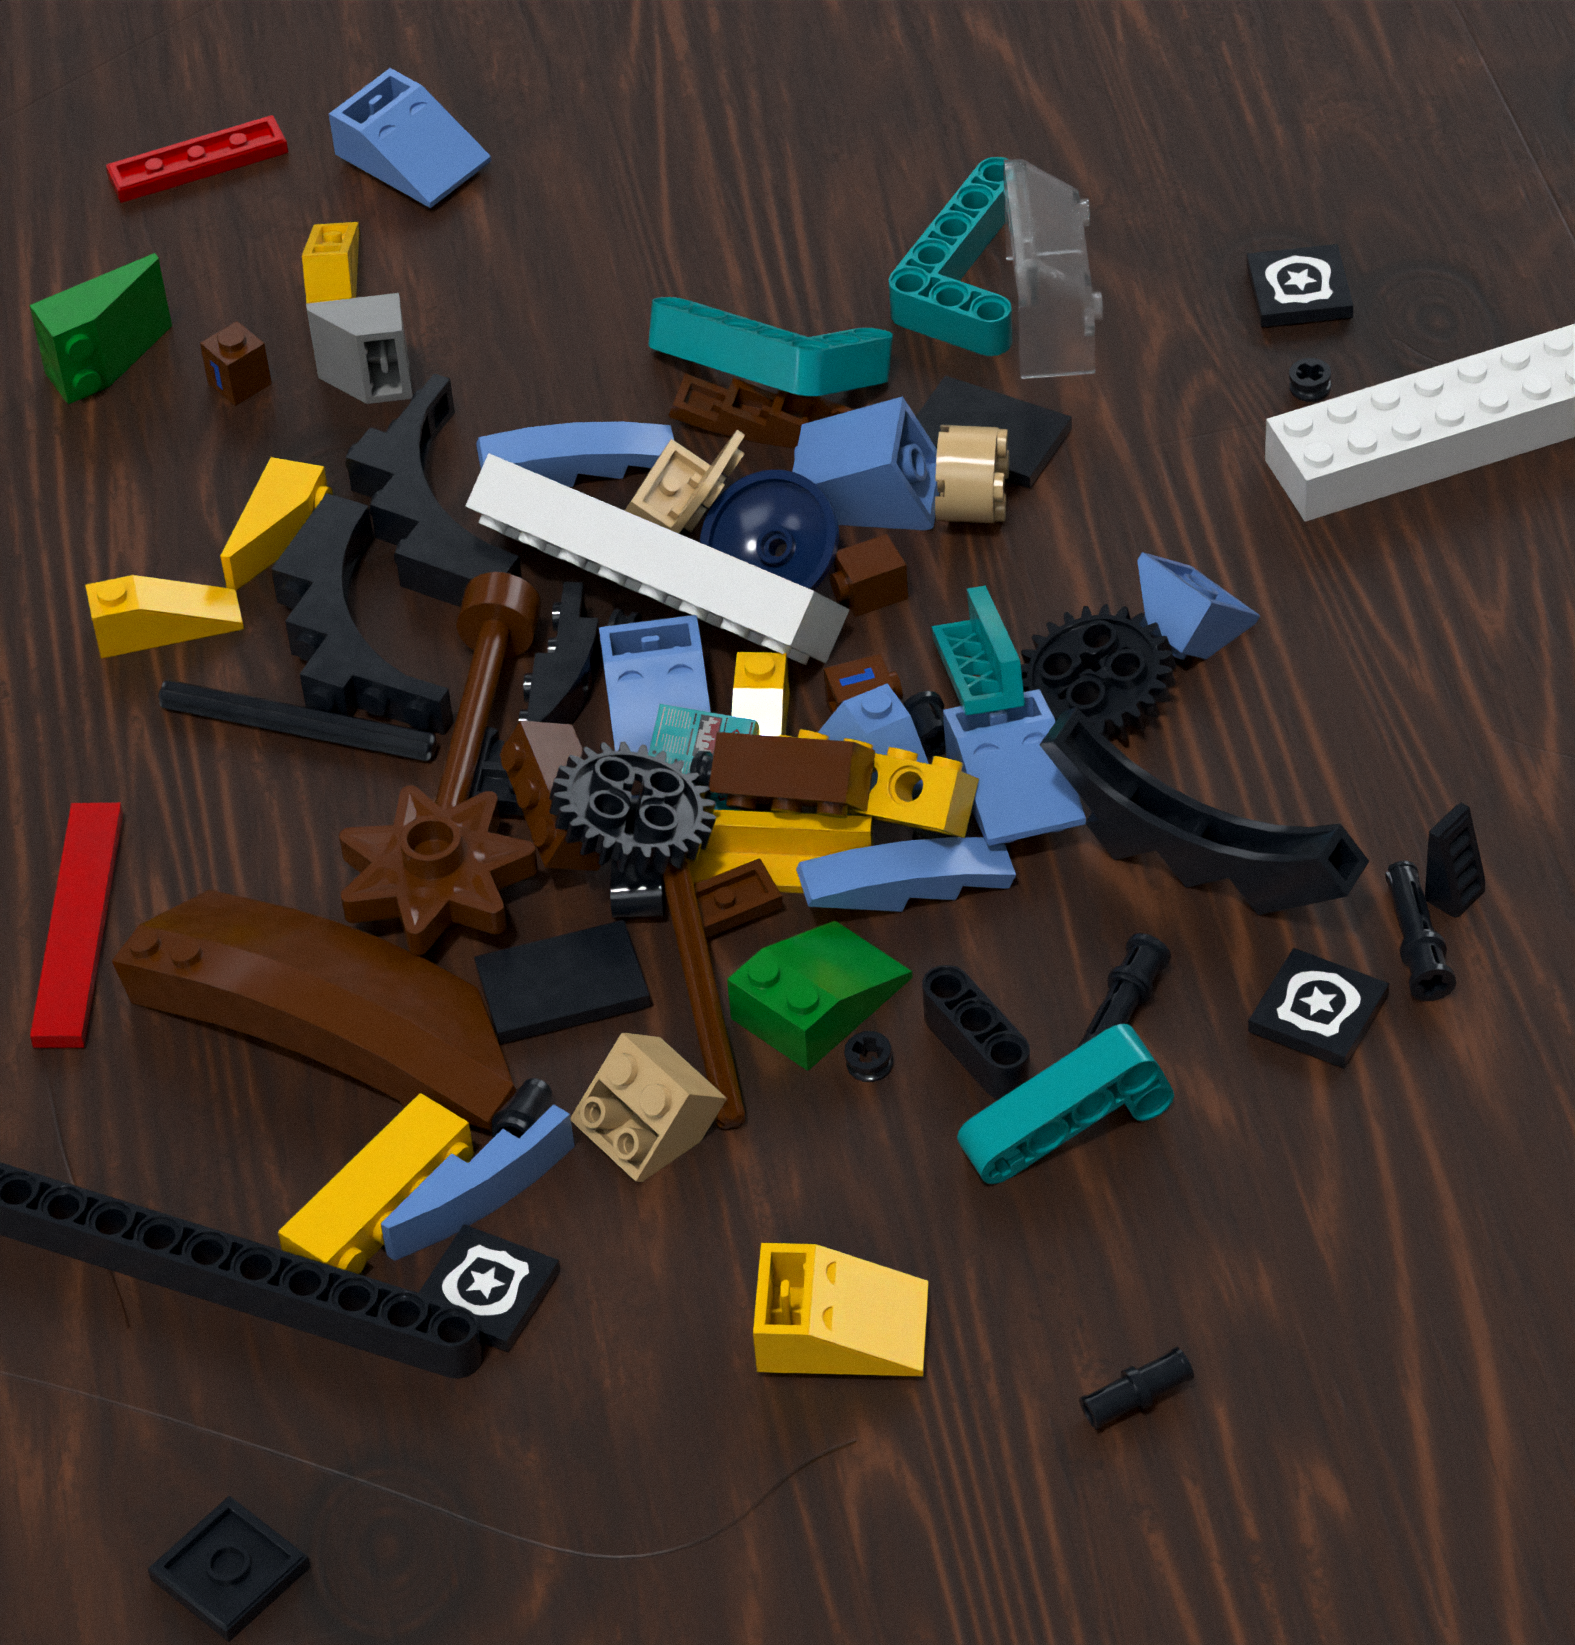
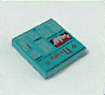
[639,704,759,811]

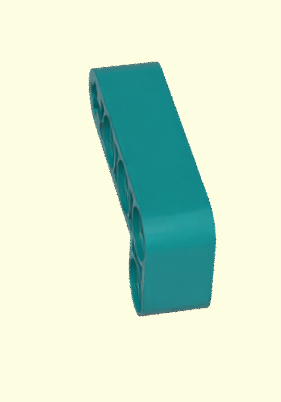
[957,1024,1174,1184]

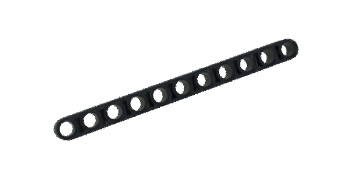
[0,1162,483,1379]

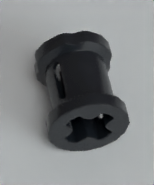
[903,691,946,758]

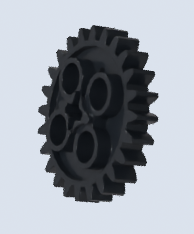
[1021,604,1176,741]
[549,742,716,875]

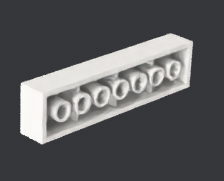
[1265,324,1575,522]
[466,453,849,665]

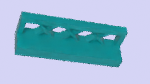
[931,585,1025,716]

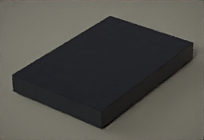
[916,376,1072,488]
[474,920,651,1045]

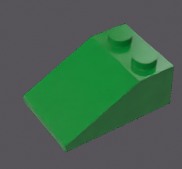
[30,253,172,405]
[727,921,913,1071]

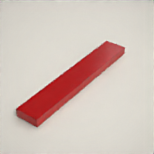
[30,802,123,1048]

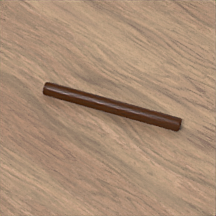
[662,861,745,1129]

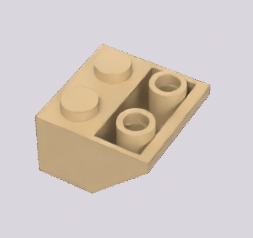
[571,1033,727,1182]

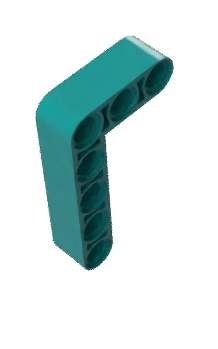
[889,157,1018,356]
[648,297,893,396]

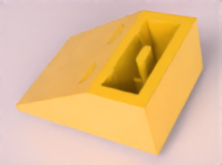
[753,1243,929,1376]

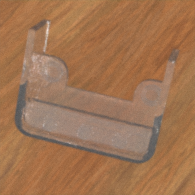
[1003,159,1103,379]

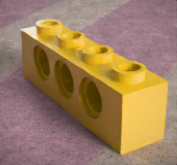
[779,729,979,838]

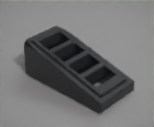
[1425,802,1485,917]

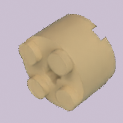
[935,425,1009,523]

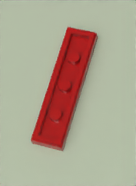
[106,115,288,203]

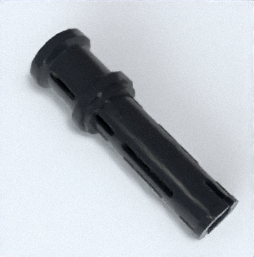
[1385,861,1457,1001]
[1076,933,1171,1049]

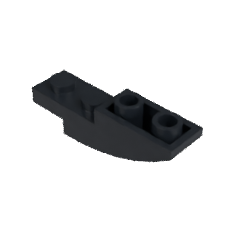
[519,582,602,725]

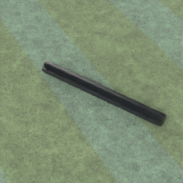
[158,680,437,762]

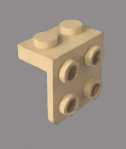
[625,430,745,534]

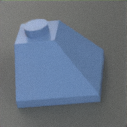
[1137,552,1260,660]
[818,683,929,816]

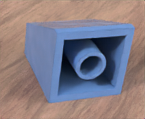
[792,396,939,530]

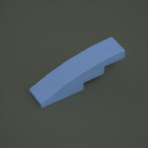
[476,421,674,487]
[796,837,1016,912]
[381,1104,575,1261]

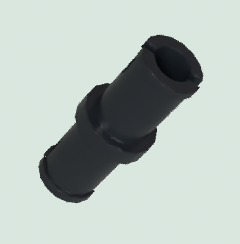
[1079,1347,1194,1430]

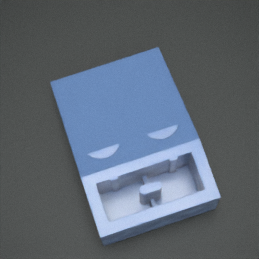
[329,68,491,208]
[599,615,711,753]
[943,689,1086,846]

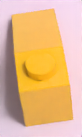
[302,222,359,304]
[220,457,333,591]
[85,575,244,659]
[732,652,790,804]

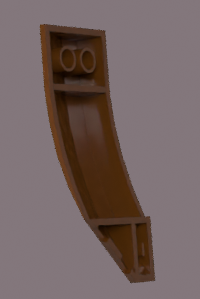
[112,890,516,1129]

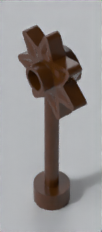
[339,572,541,955]

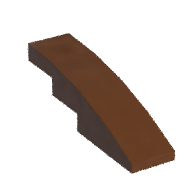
[668,373,854,449]

